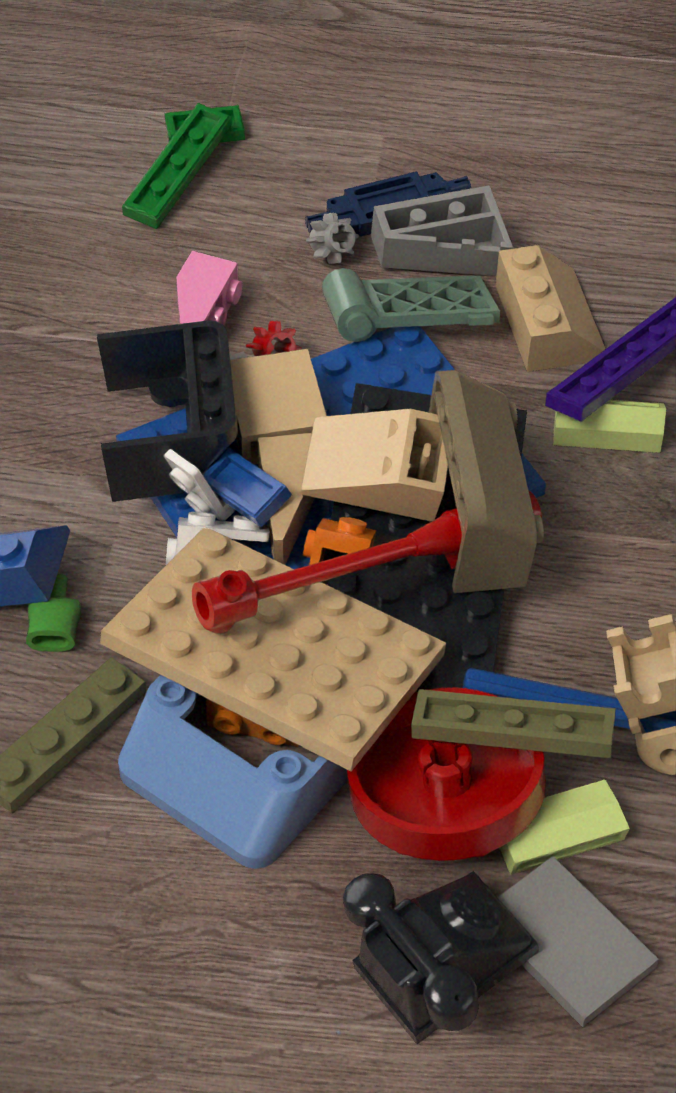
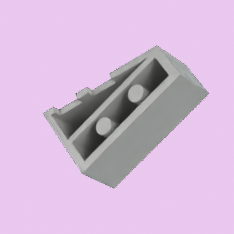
[371,185,513,276]

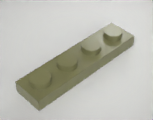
[0,657,146,814]
[411,689,616,758]

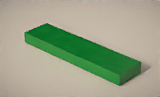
[122,103,232,229]

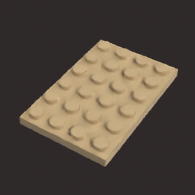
[100,527,446,771]

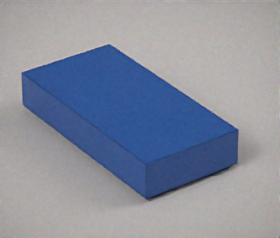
[203,448,292,527]

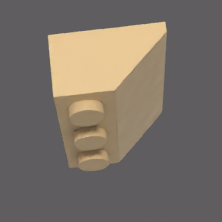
[496,245,605,372]

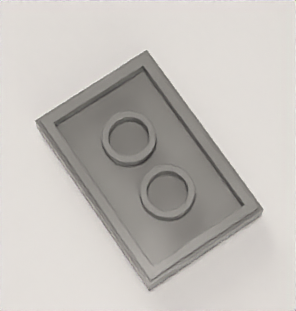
[497,856,659,1027]

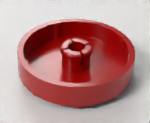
[347,688,546,861]

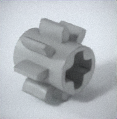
[306,213,358,264]

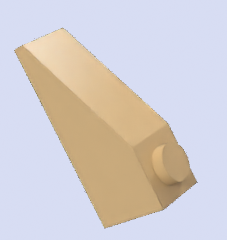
[258,433,315,565]

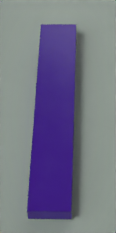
[545,297,676,422]

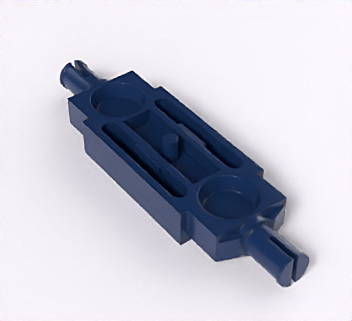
[305,171,471,237]

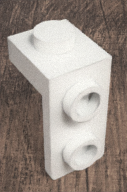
[164,449,235,521]
[166,512,270,565]

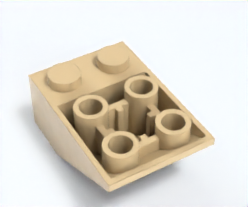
[300,409,448,521]

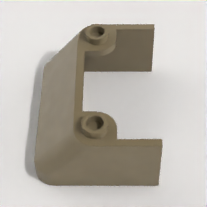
[429,370,544,593]

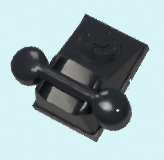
[343,871,539,1044]

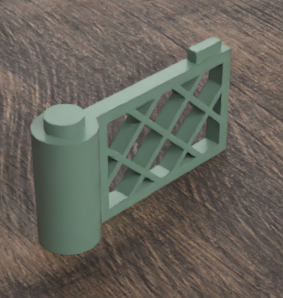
[322,268,500,342]

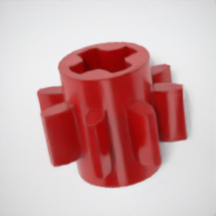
[246,321,302,356]

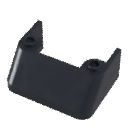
[97,321,238,502]

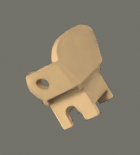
[606,614,676,775]

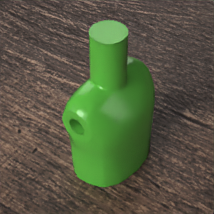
[26,573,81,652]

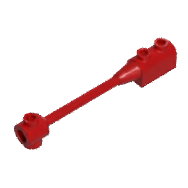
[192,490,542,633]

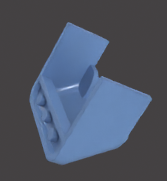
[118,675,348,869]

